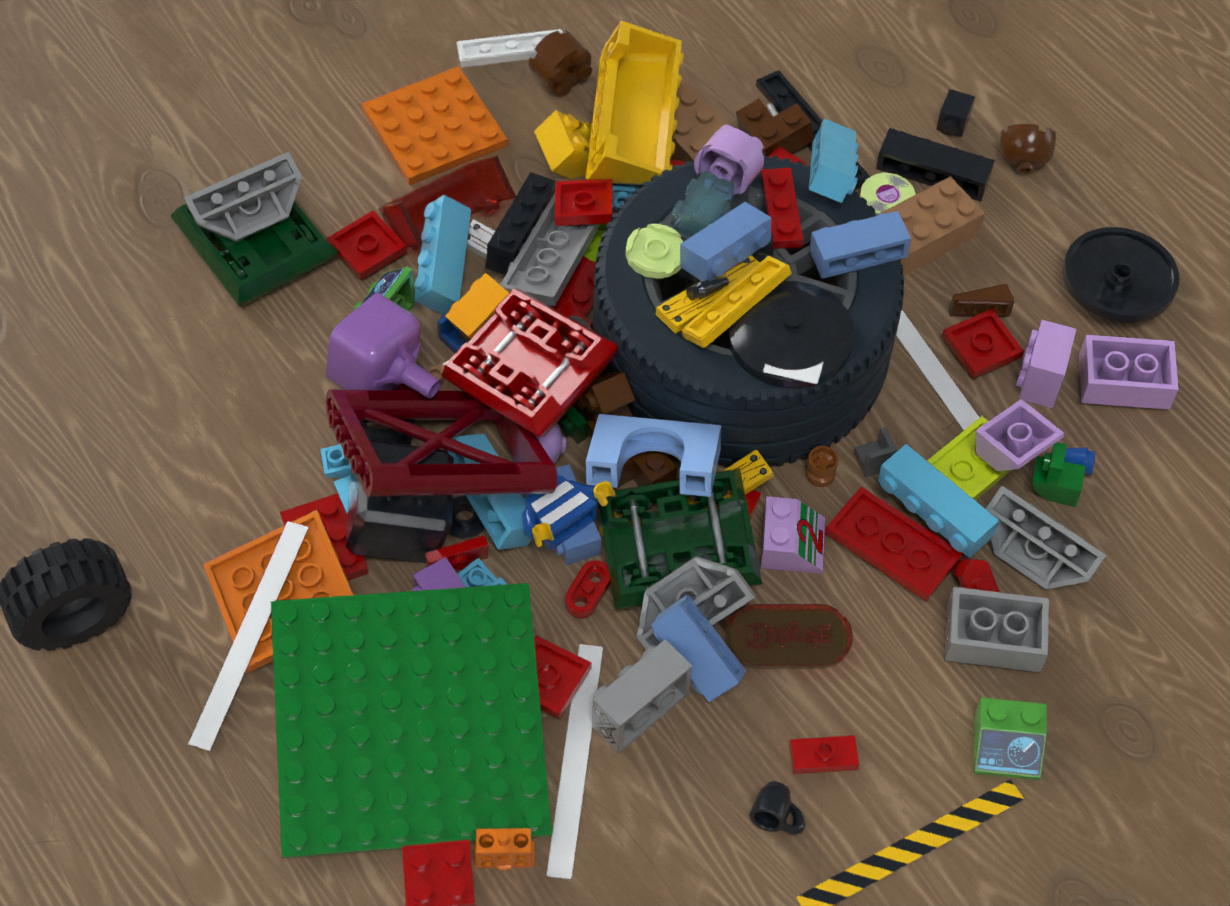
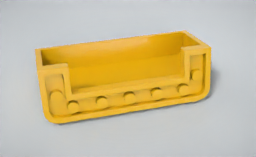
[586,21,684,185]

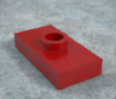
[425,535,488,571]
[789,735,859,774]

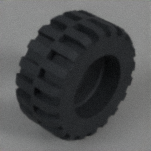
[0,538,132,651]

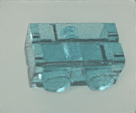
[672,171,735,237]

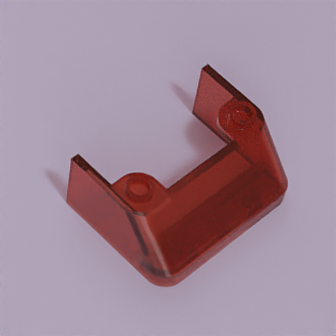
[378,155,516,250]

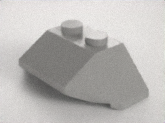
[184,152,302,241]
[986,485,1107,590]
[637,556,756,650]

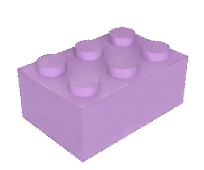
[1079,335,1179,410]

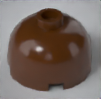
[1000,124,1056,173]

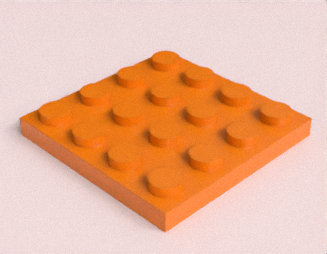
[361,66,508,185]
[203,510,354,673]

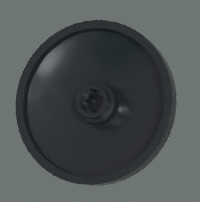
[1062,227,1180,323]
[728,281,854,388]

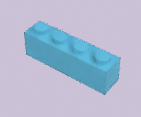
[809,118,859,203]
[414,195,471,314]
[448,434,532,550]
[878,444,999,558]

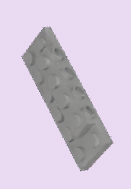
[500,190,615,306]

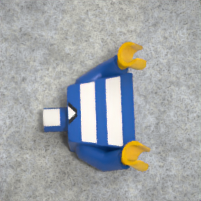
[522,476,616,551]

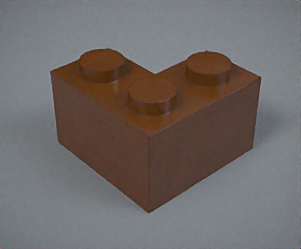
[736,99,814,157]
[575,372,635,438]
[613,451,677,490]

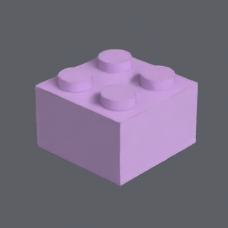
[1016,320,1076,408]

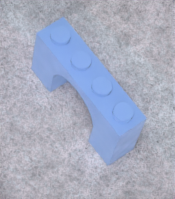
[586,414,721,497]

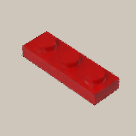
[760,167,803,249]

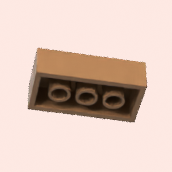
[672,77,728,162]
[880,176,985,275]

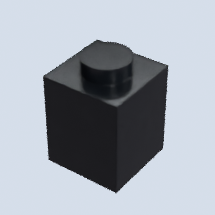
[936,89,975,137]

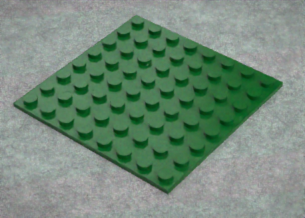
[271,583,552,859]

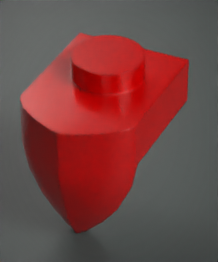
[954,558,1000,592]

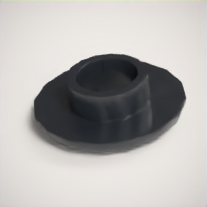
[449,495,485,539]

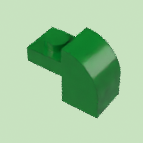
[1032,442,1086,507]

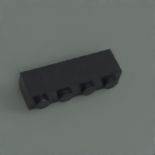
[876,128,995,202]
[485,172,556,276]

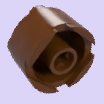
[529,30,592,96]

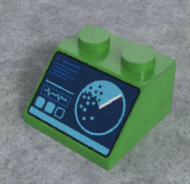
[353,267,416,312]
[974,697,1047,780]

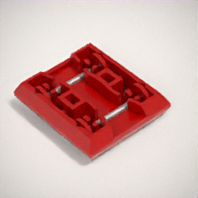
[441,288,618,438]

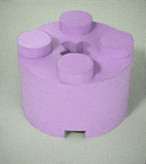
[694,125,764,198]

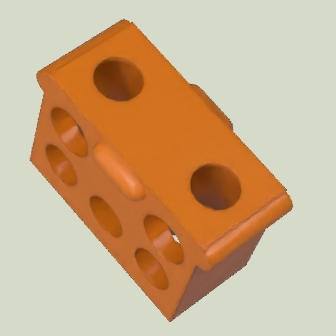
[474,828,535,870]

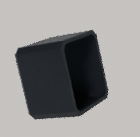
[345,440,454,563]

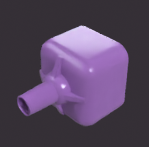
[326,293,441,399]

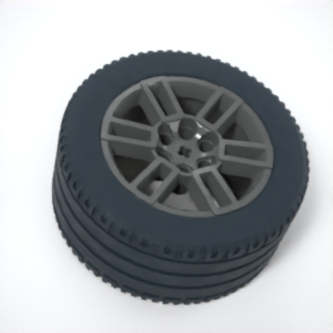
[593,154,904,467]

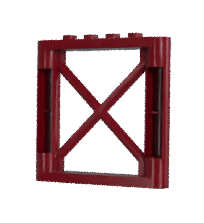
[325,389,557,497]

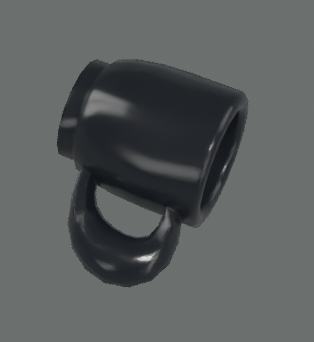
[749,781,805,835]

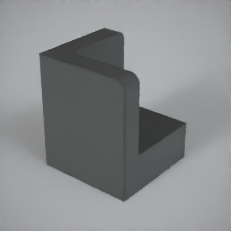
[854,427,898,478]

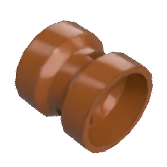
[806,446,839,487]

